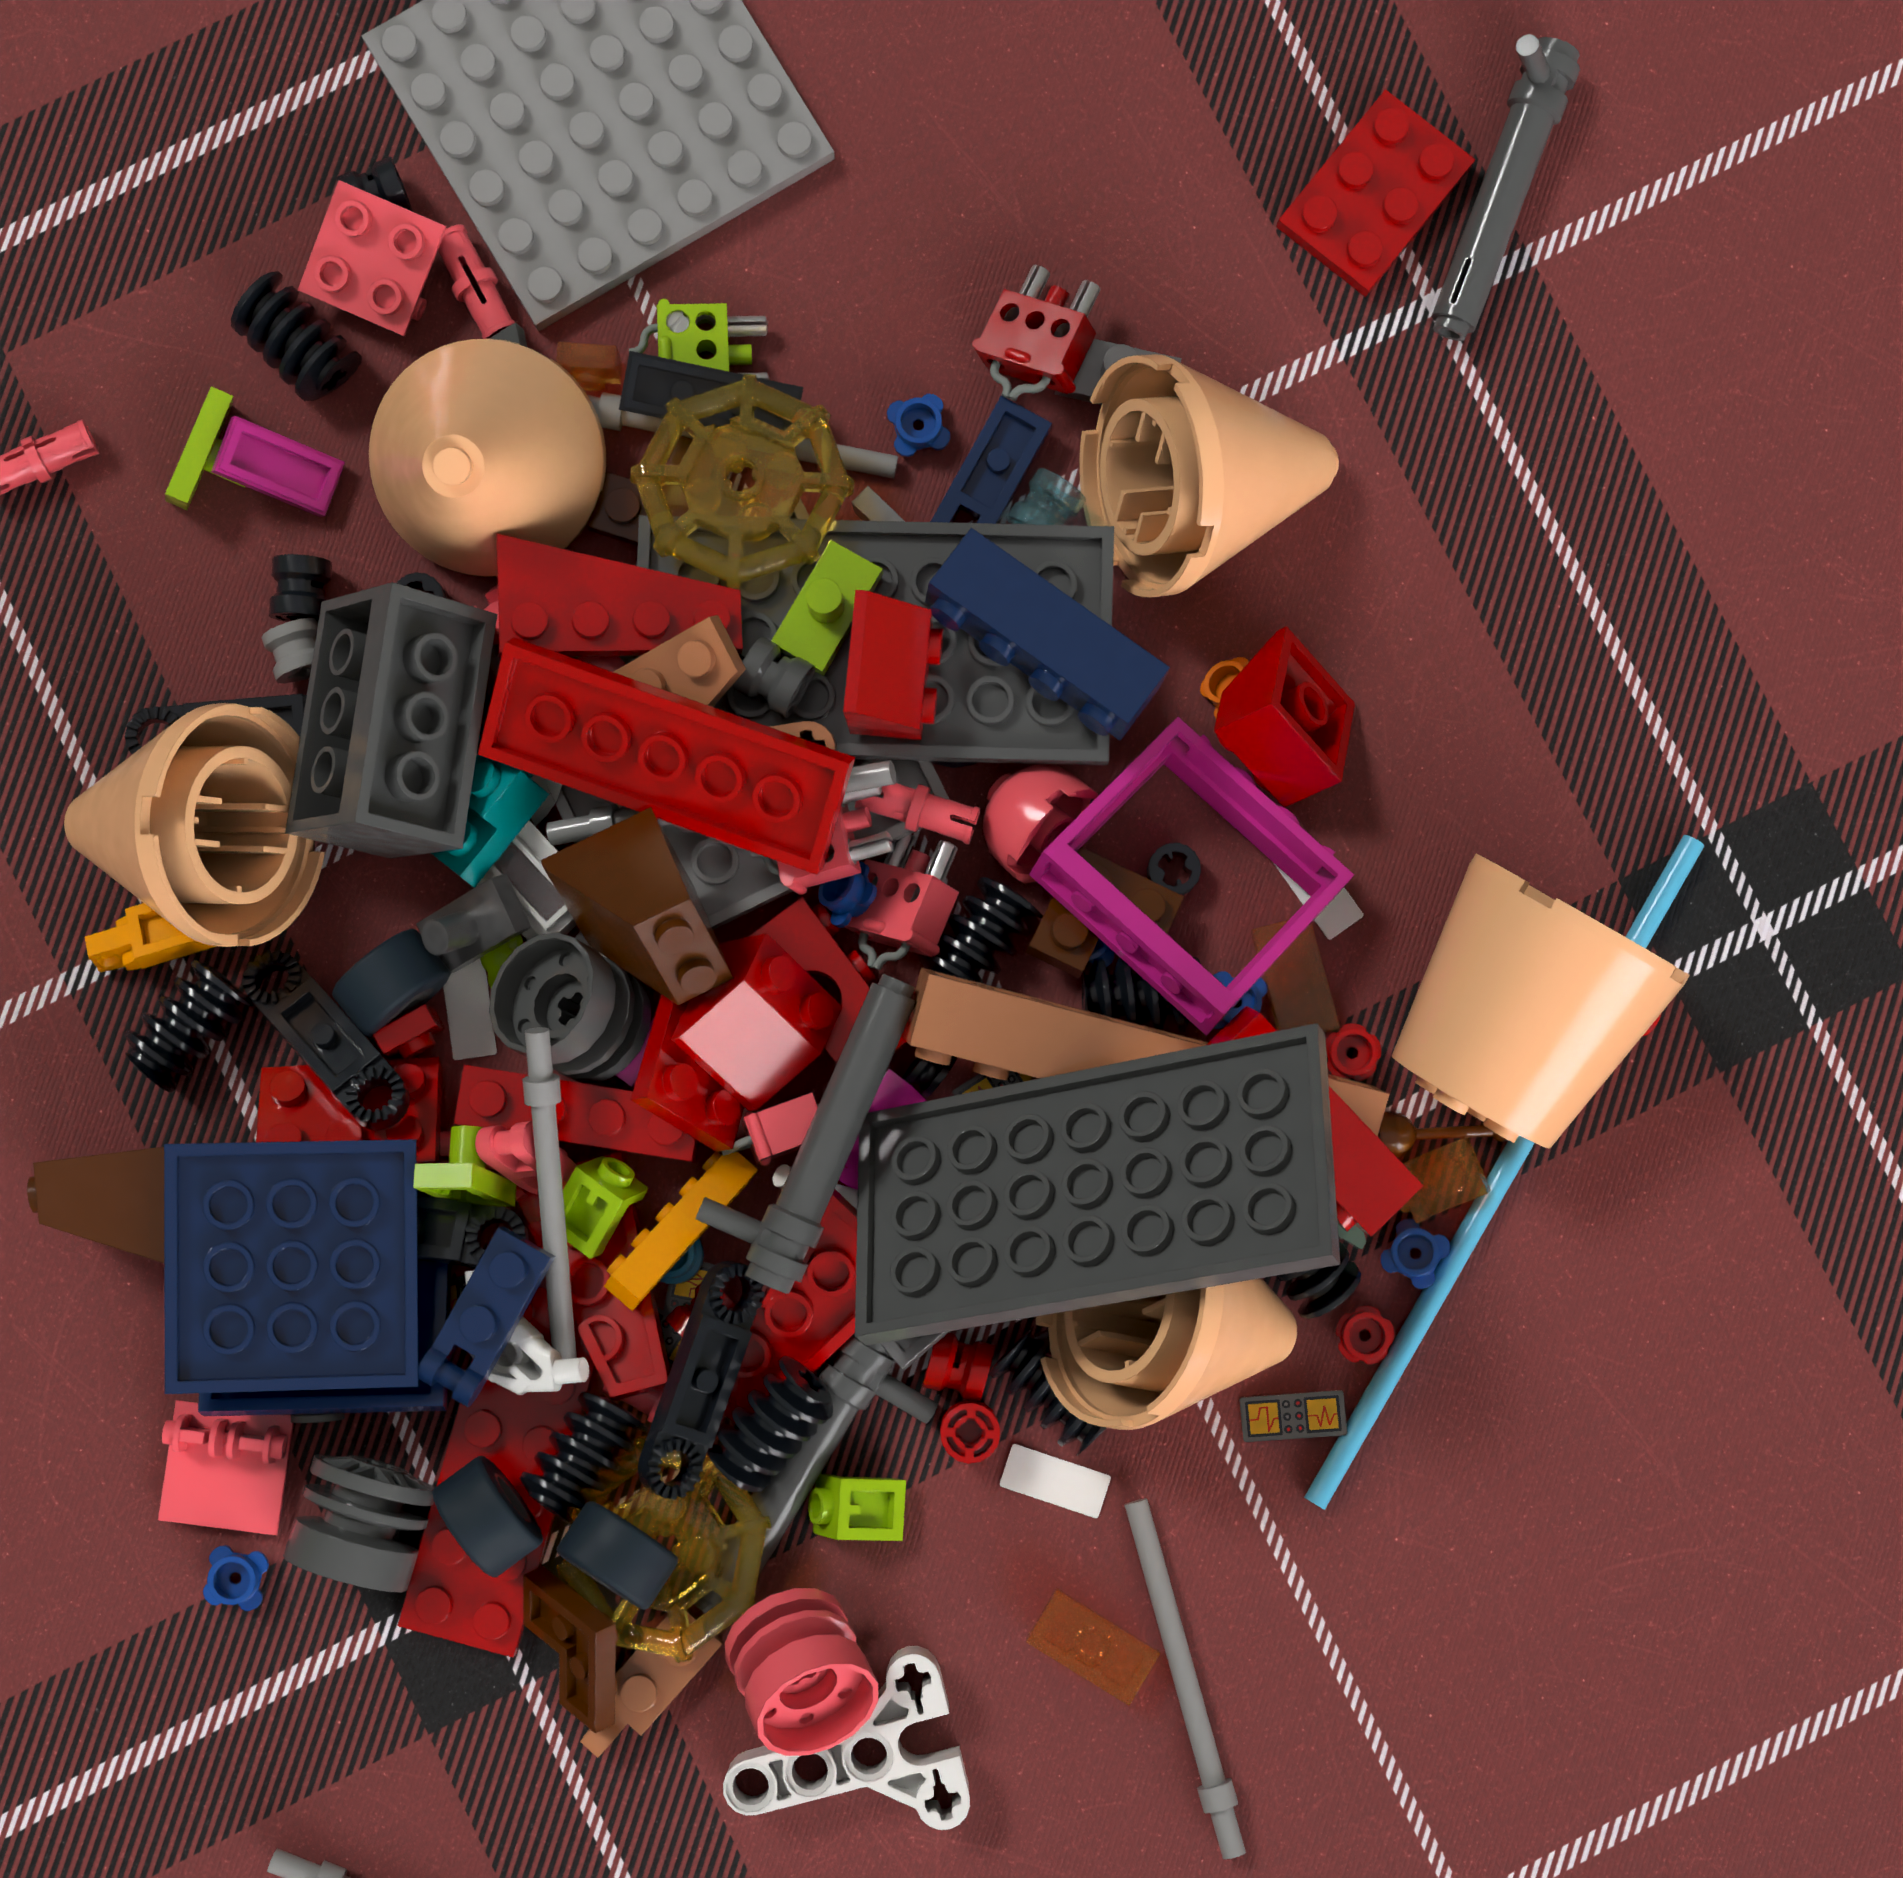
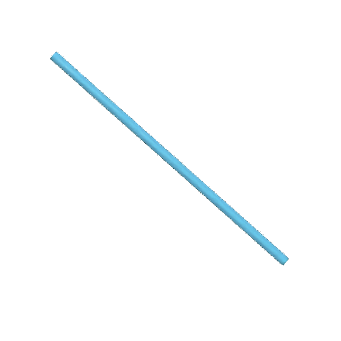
[1304,835,1704,1510]

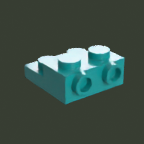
[431,727,550,888]

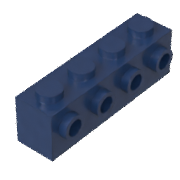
[925,527,1170,741]

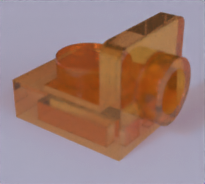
[1401,1136,1491,1223]

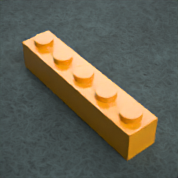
[604,1152,758,1311]

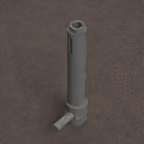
[1431,34,1581,341]
[695,974,916,1294]
[694,1333,938,1622]

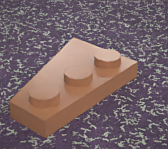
[614,615,746,807]

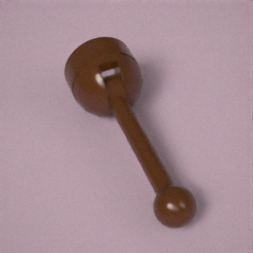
[1378,1111,1508,1158]

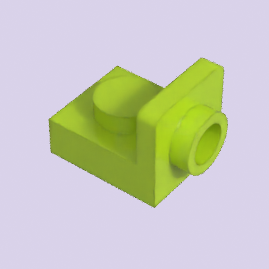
[563,1156,648,1259]
[808,1474,906,1541]

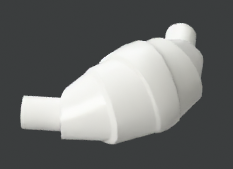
[465,1270,589,1395]

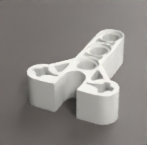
[723,1646,970,1830]

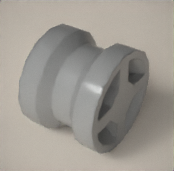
[261,618,318,683]

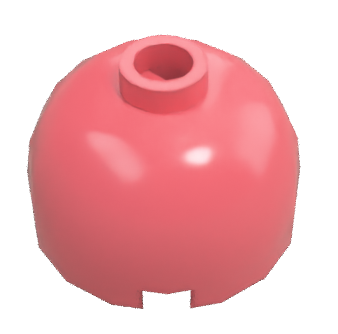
[983,764,1098,884]

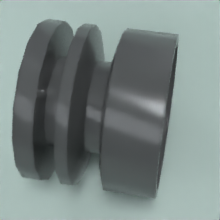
[489,932,652,1084]
[283,1454,435,1593]

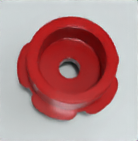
[1326,1023,1381,1081]
[1335,1305,1394,1365]

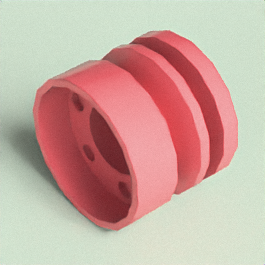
[724,1588,879,1756]

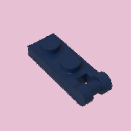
[930,396,1052,524]
[418,1226,556,1408]

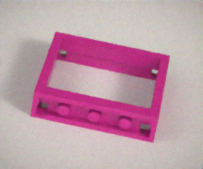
[1029,717,1354,1036]

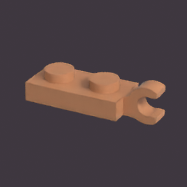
[580,1601,724,1758]

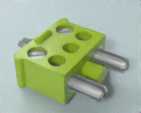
[629,299,770,380]

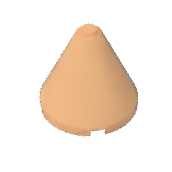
[369,339,606,576]
[1079,354,1339,597]
[64,703,325,947]
[1036,1278,1297,1430]

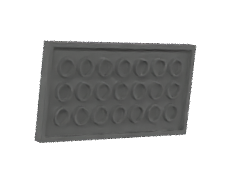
[633,515,1114,766]
[855,1023,1340,1346]

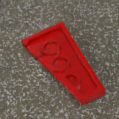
[496,533,743,657]
[515,1151,670,1401]
[724,1189,857,1423]

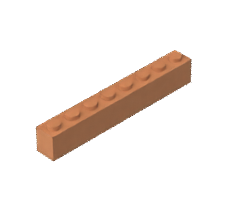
[902,968,1389,1137]

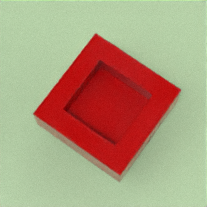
[373,1004,445,1060]

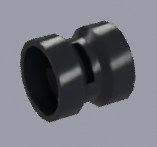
[336,157,413,212]
[269,554,332,622]

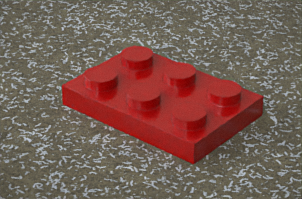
[1276,89,1476,297]
[630,994,744,1152]
[256,1057,443,1164]

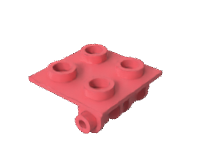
[298,180,447,336]
[158,1400,294,1536]

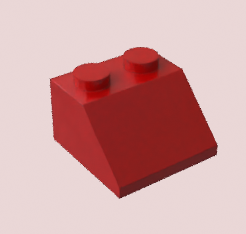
[843,590,943,740]
[1214,626,1355,808]
[671,933,842,1111]

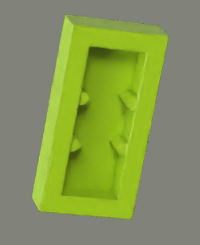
[165,386,246,510]
[771,540,883,676]
[413,1125,516,1207]

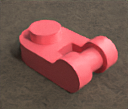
[475,1121,577,1195]

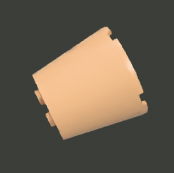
[1392,854,1690,1149]

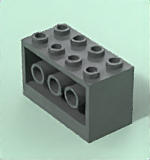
[285,582,497,859]

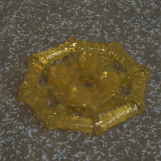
[630,374,855,589]
[556,1435,772,1663]

